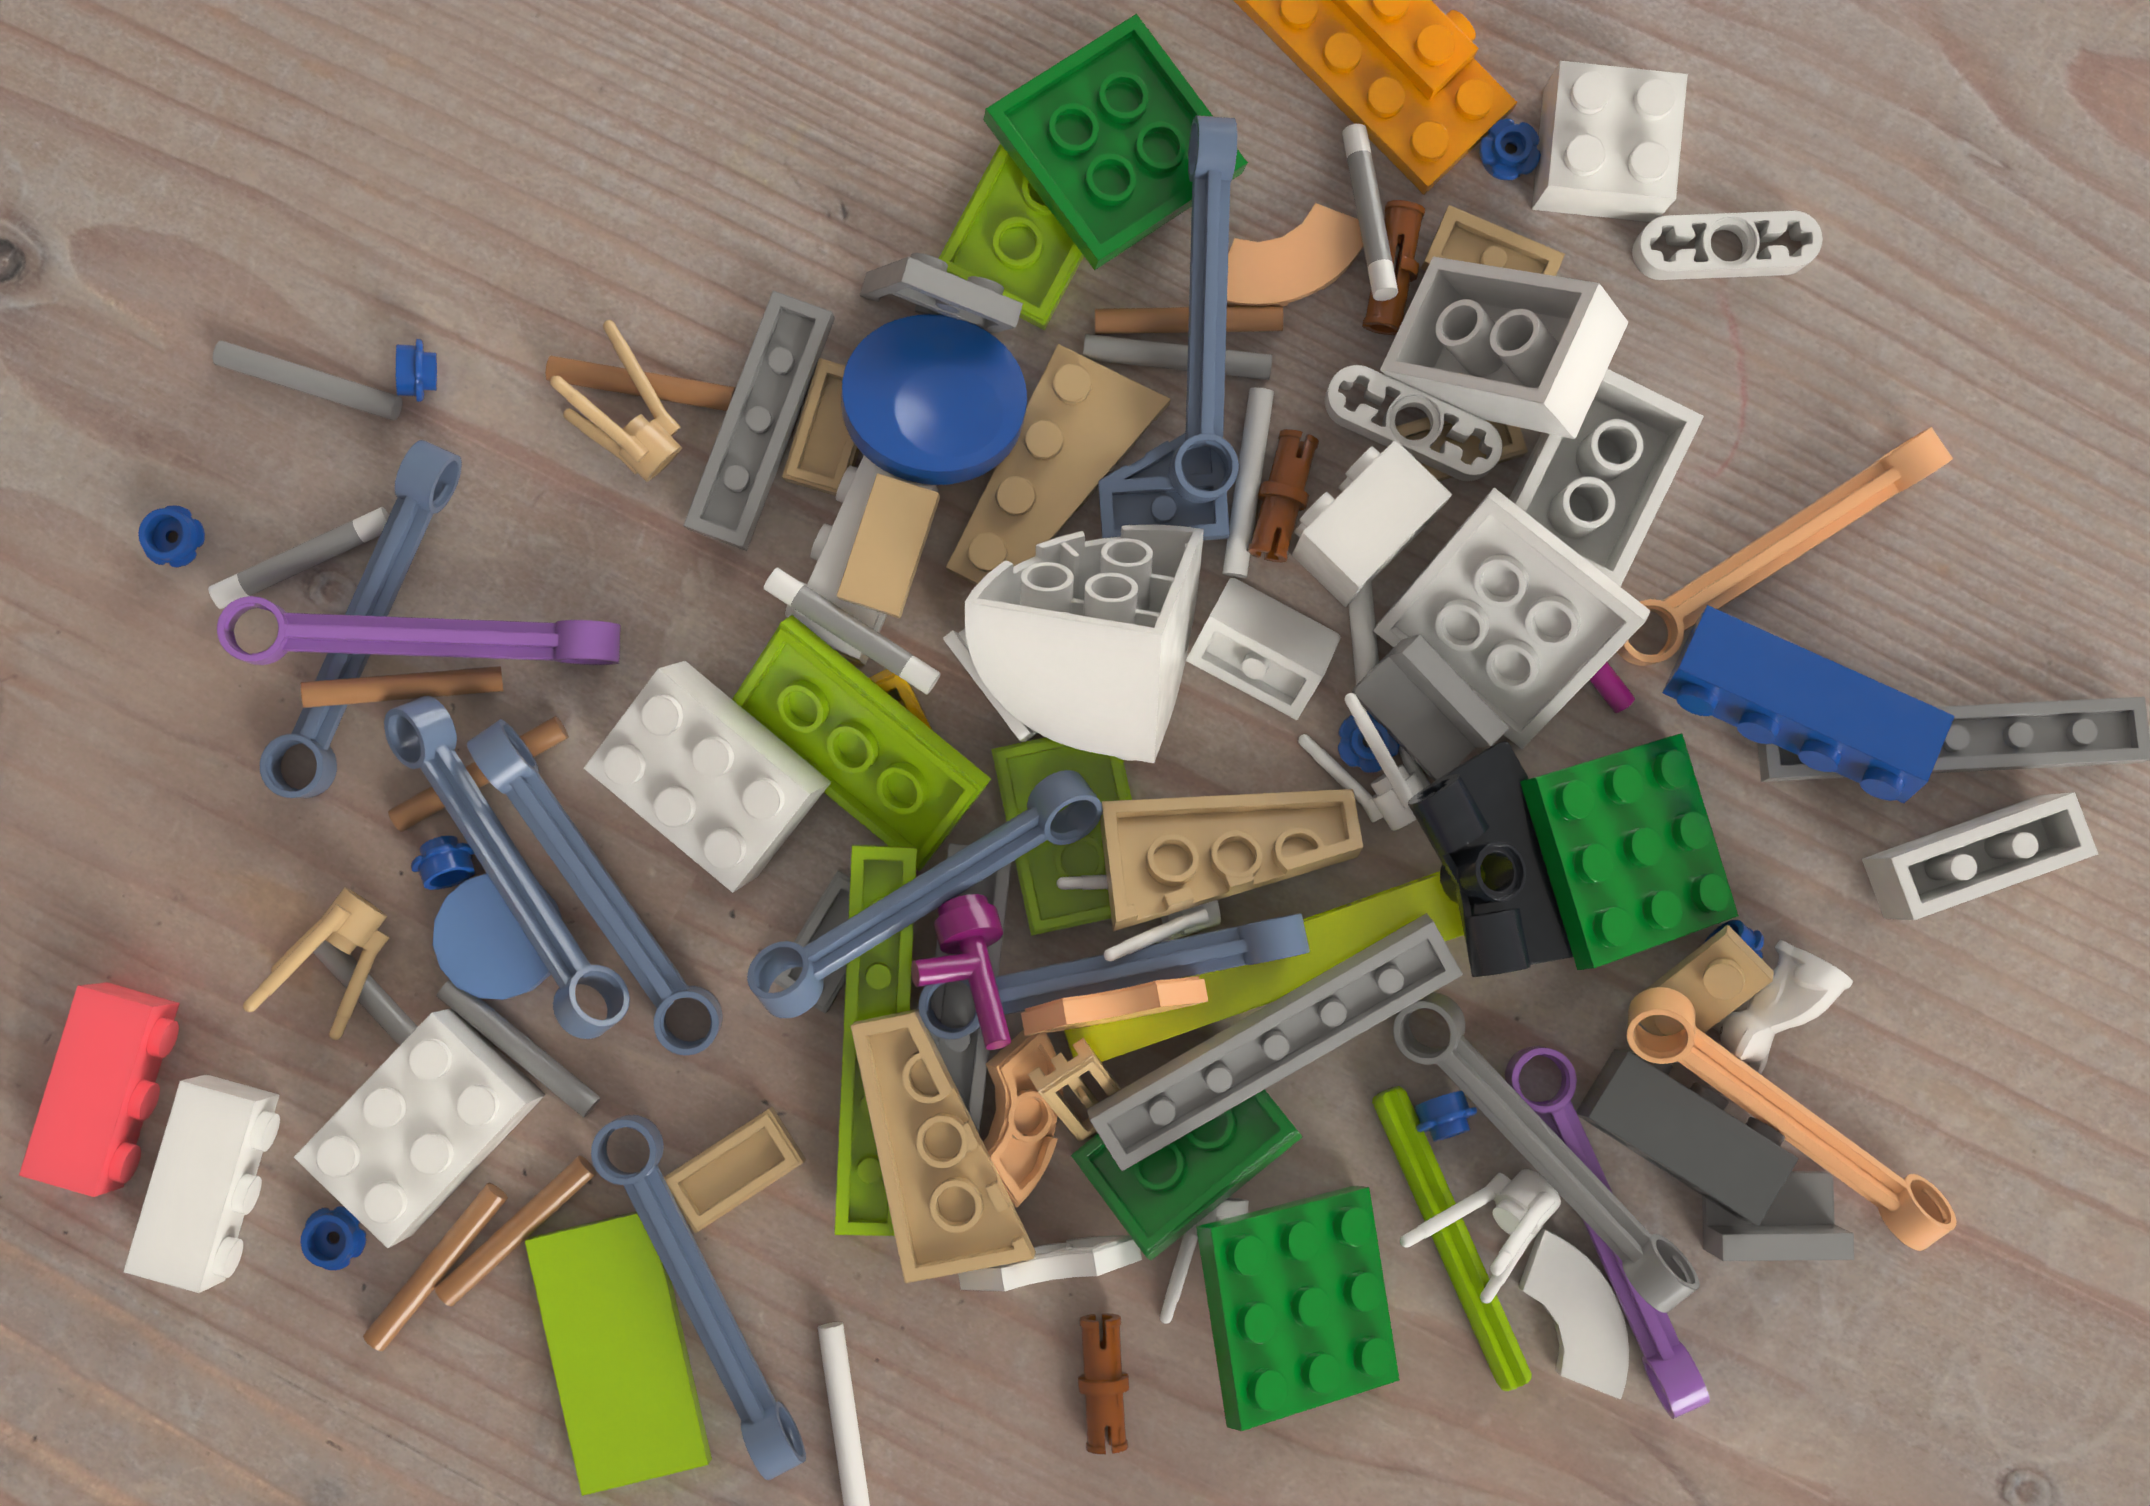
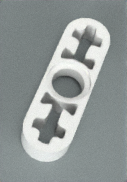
[1632,211,1823,280]
[1325,365,1502,481]

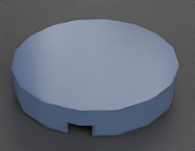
[432,873,562,1000]

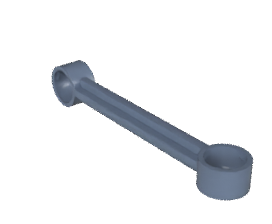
[1169,115,1239,503]
[259,440,462,798]
[384,696,630,1039]
[467,719,723,1055]
[747,770,1102,1018]
[919,913,1310,1039]
[591,1115,806,1480]

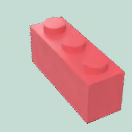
[19,982,180,1197]

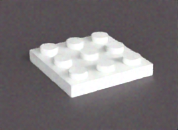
[1373,488,1650,749]

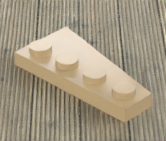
[946,344,1171,585]
[1100,789,1363,932]
[851,1009,1036,1283]

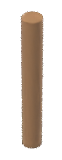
[1095,306,1283,334]
[545,356,736,411]
[301,666,503,708]
[388,716,569,832]
[435,1156,596,1307]
[363,1183,508,1351]

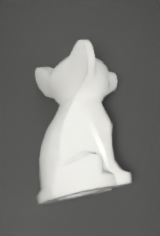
[1712,940,1853,1074]

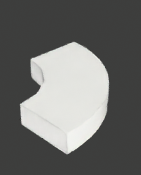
[1518,1228,1629,1399]
[958,1235,1142,1291]

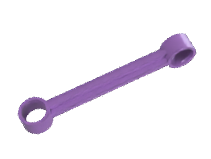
[217,596,621,665]
[1505,1046,1710,1419]

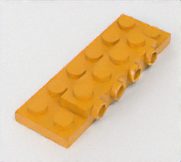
[1233,0,1517,195]

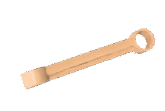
[1617,427,1953,666]
[1627,987,1957,1251]

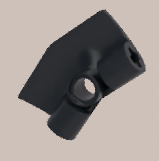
[1408,741,1573,977]

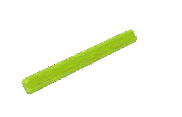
[1372,1086,1532,1391]

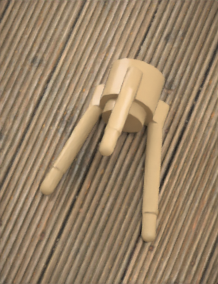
[550,320,682,482]
[243,887,390,1040]

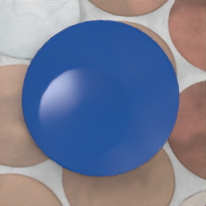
[841,314,1027,485]

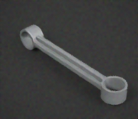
[1393,992,1700,1313]

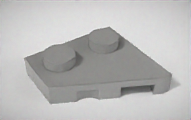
[860,253,1023,334]

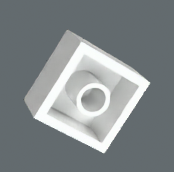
[1532,61,1688,222]
[1292,439,1452,607]

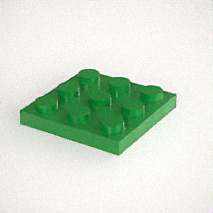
[983,13,1248,270]
[1520,733,1739,970]
[1196,1186,1400,1431]

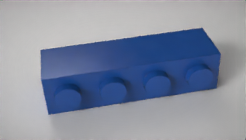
[1662,605,1955,804]

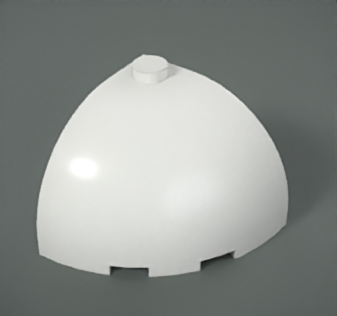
[965,525,1204,763]

